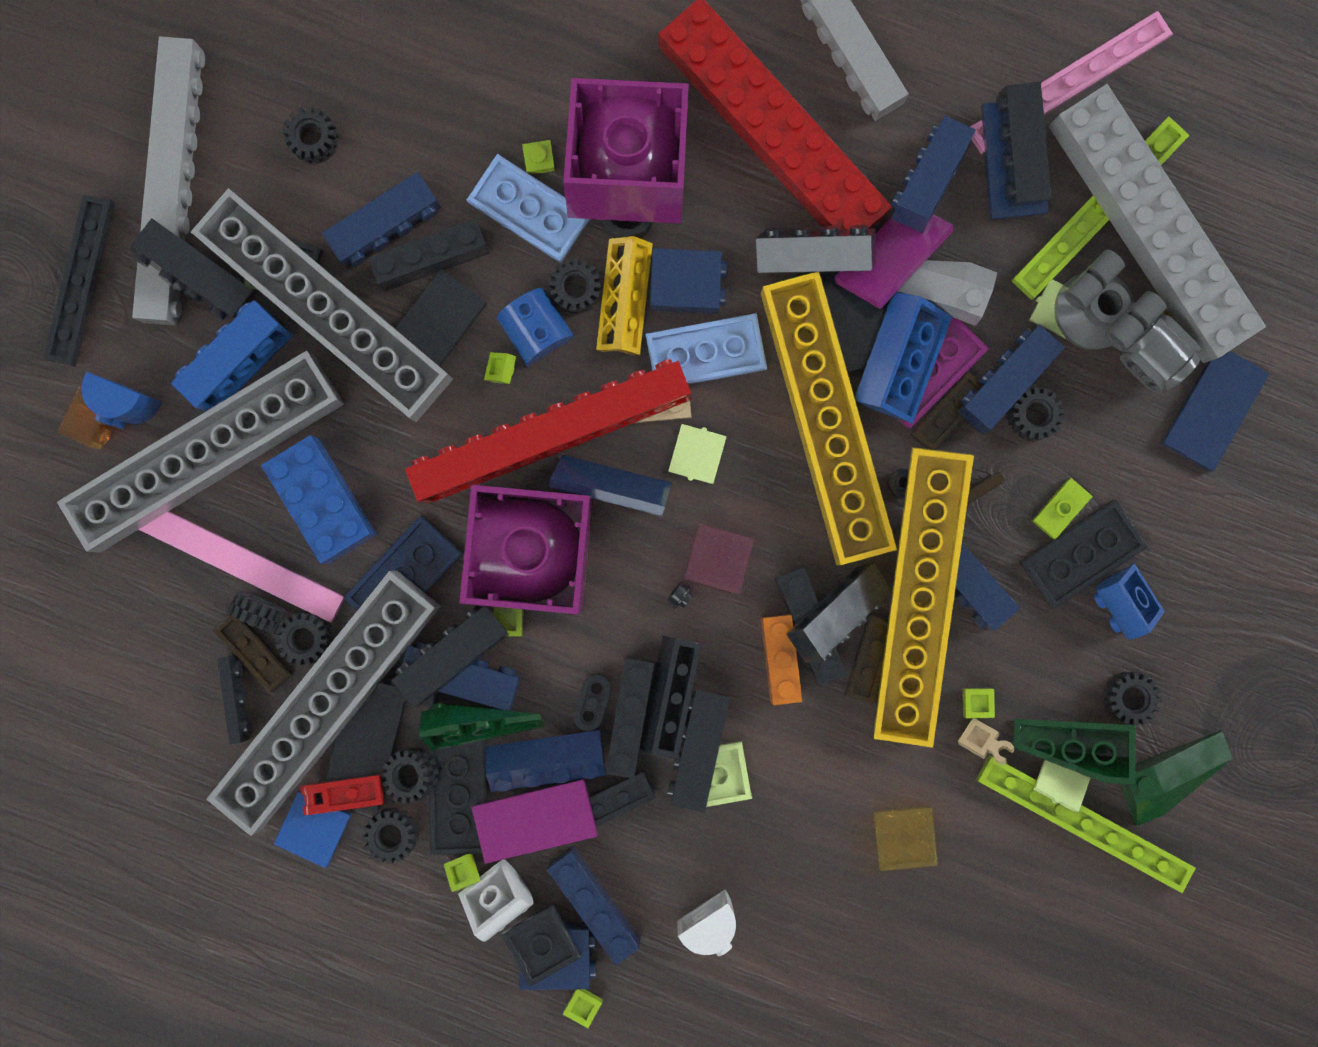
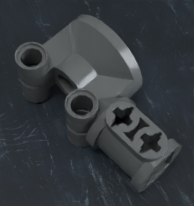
[1054,250,1201,394]

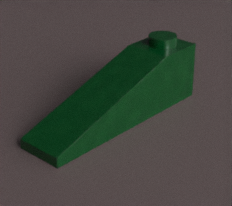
[419,703,545,751]
[1014,719,1136,785]
[1119,731,1233,826]

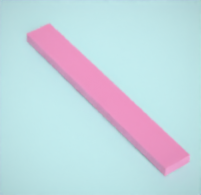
[971,11,1173,154]
[139,511,345,623]

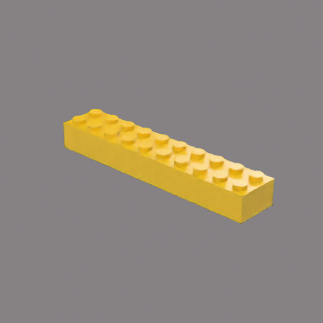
[761,272,897,565]
[874,447,974,748]

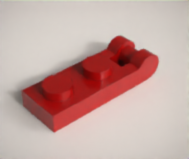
[300,774,384,815]

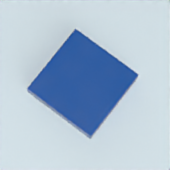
[274,791,352,868]

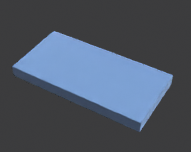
[466,154,590,263]
[646,313,767,385]

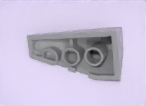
[897,260,997,326]

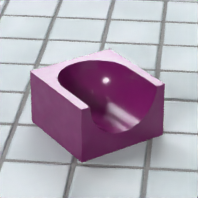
[563,78,689,224]
[460,485,593,614]

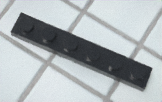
[43,194,115,367]

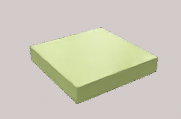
[706,741,752,807]

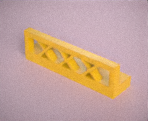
[596,236,653,355]

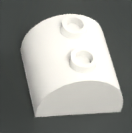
[458,859,533,942]
[677,889,736,956]

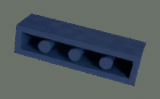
[891,116,976,233]
[322,172,441,268]
[957,324,1065,435]
[954,543,1020,631]
[402,641,522,711]
[486,730,606,792]
[547,846,640,965]

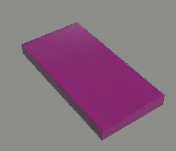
[835,214,953,309]
[898,317,989,430]
[471,779,598,864]

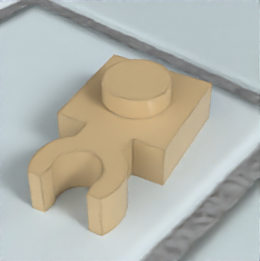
[958,718,1014,765]

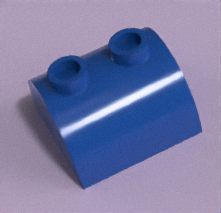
[497,288,575,367]
[81,372,162,429]
[1094,563,1165,639]

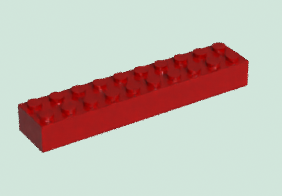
[658,0,892,230]
[405,359,692,504]

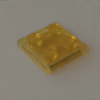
[873,806,938,871]

